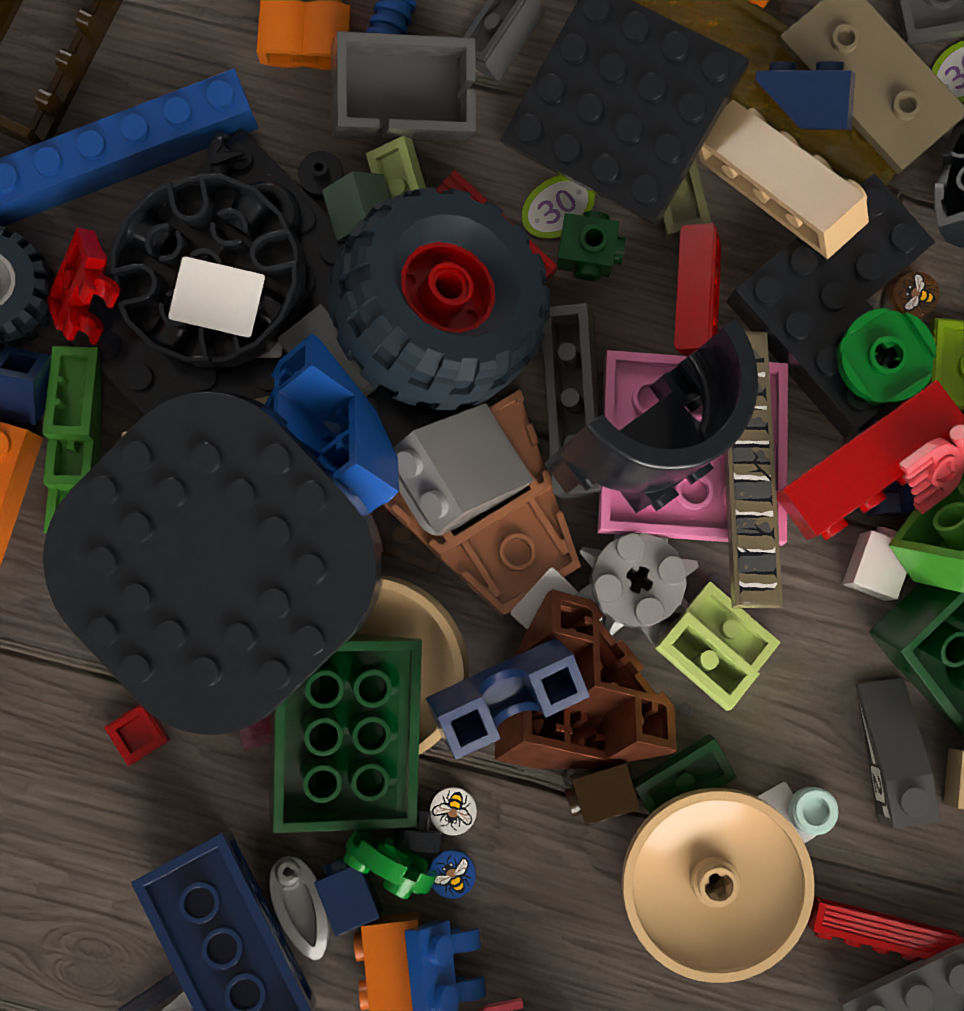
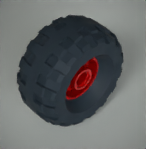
[327,187,550,410]

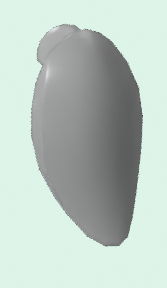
[268,856,330,960]

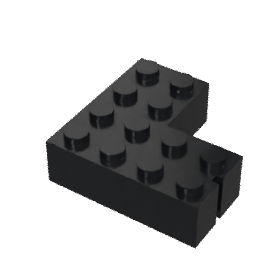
[726,173,935,437]

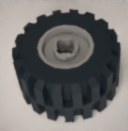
[0,226,55,350]

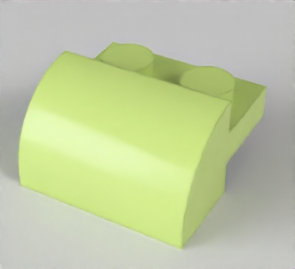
[654,581,781,711]

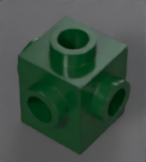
[556,211,626,281]

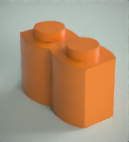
[256,0,352,70]

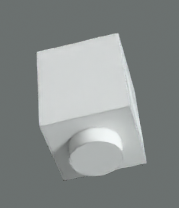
[842,527,907,601]

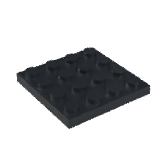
[500,0,749,226]

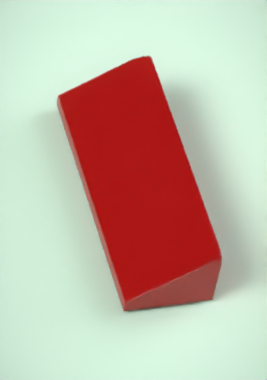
[674,223,722,357]

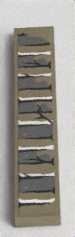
[724,332,783,608]

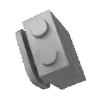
[394,403,534,536]

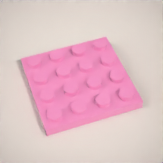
[598,350,788,546]

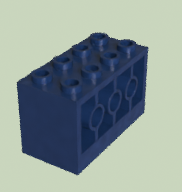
[131,831,317,1011]

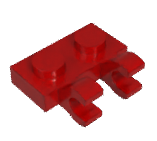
[46,227,120,344]

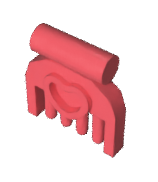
[899,425,964,514]

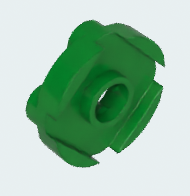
[836,308,936,405]
[343,829,438,899]

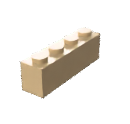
[698,99,869,259]

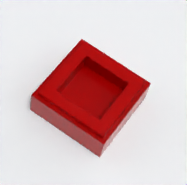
[104,704,171,767]

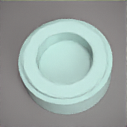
[788,787,838,835]

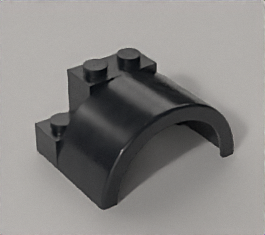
[544,318,758,513]

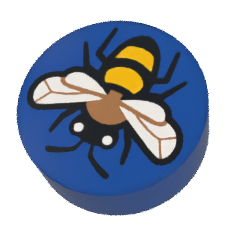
[429,849,476,899]

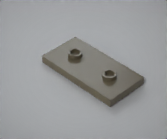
[777,0,964,174]

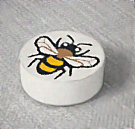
[430,786,477,835]

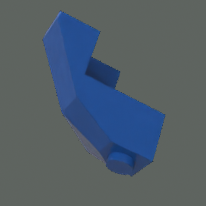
[265,333,399,513]

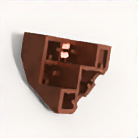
[495,589,677,769]

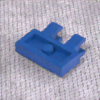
[405,920,486,1011]

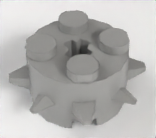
[575,533,699,644]

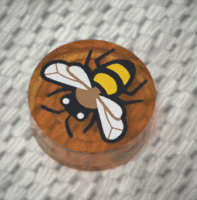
[890,271,940,318]

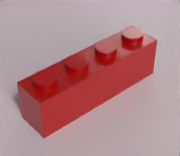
[776,380,964,541]

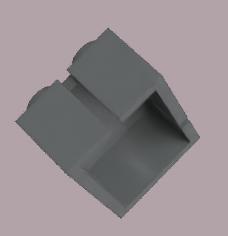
[331,31,476,143]

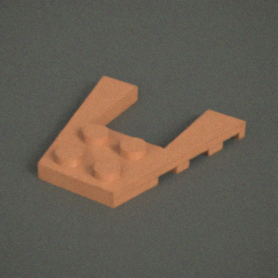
[382,389,581,617]

